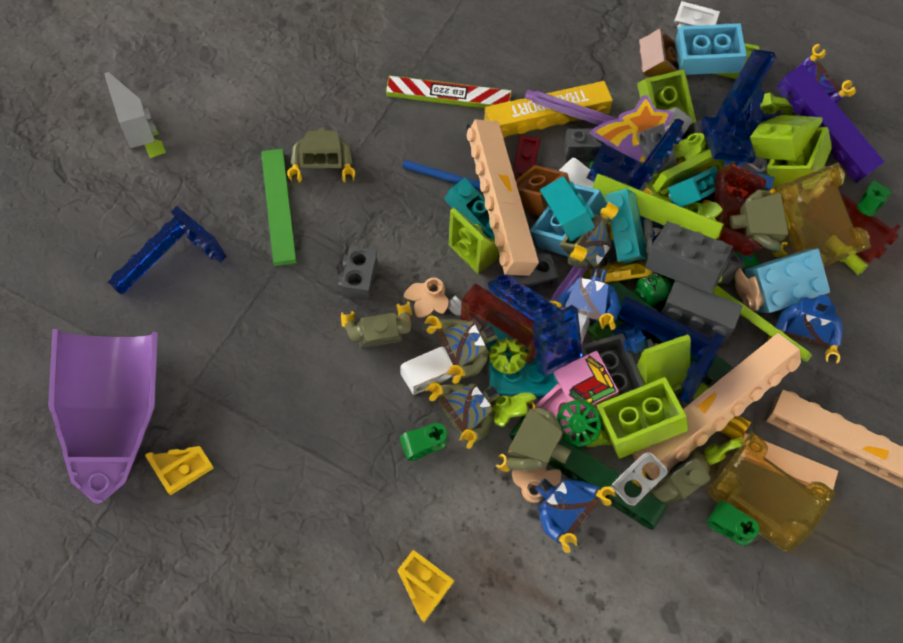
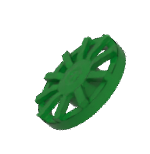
[557,399,602,447]

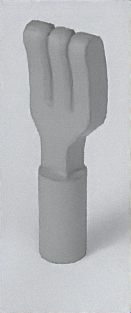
[643,219,653,258]
[448,296,484,332]

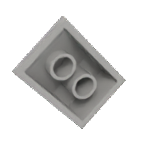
[104,72,156,148]

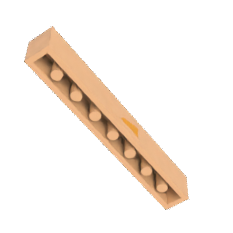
[467,119,539,276]
[632,333,801,480]
[766,390,903,488]

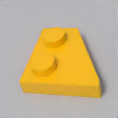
[589,261,653,284]
[145,446,214,496]
[397,550,454,623]

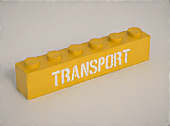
[484,81,613,138]

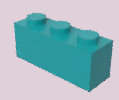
[668,166,724,207]
[540,176,595,241]
[605,189,648,264]

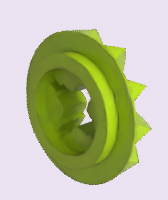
[489,337,527,374]

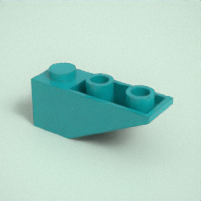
[444,178,495,239]

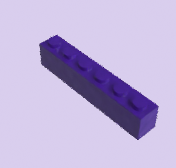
[776,64,884,183]

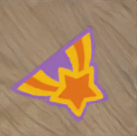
[590,95,673,170]

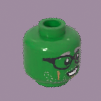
[634,273,671,306]

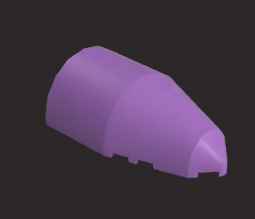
[48,329,158,504]

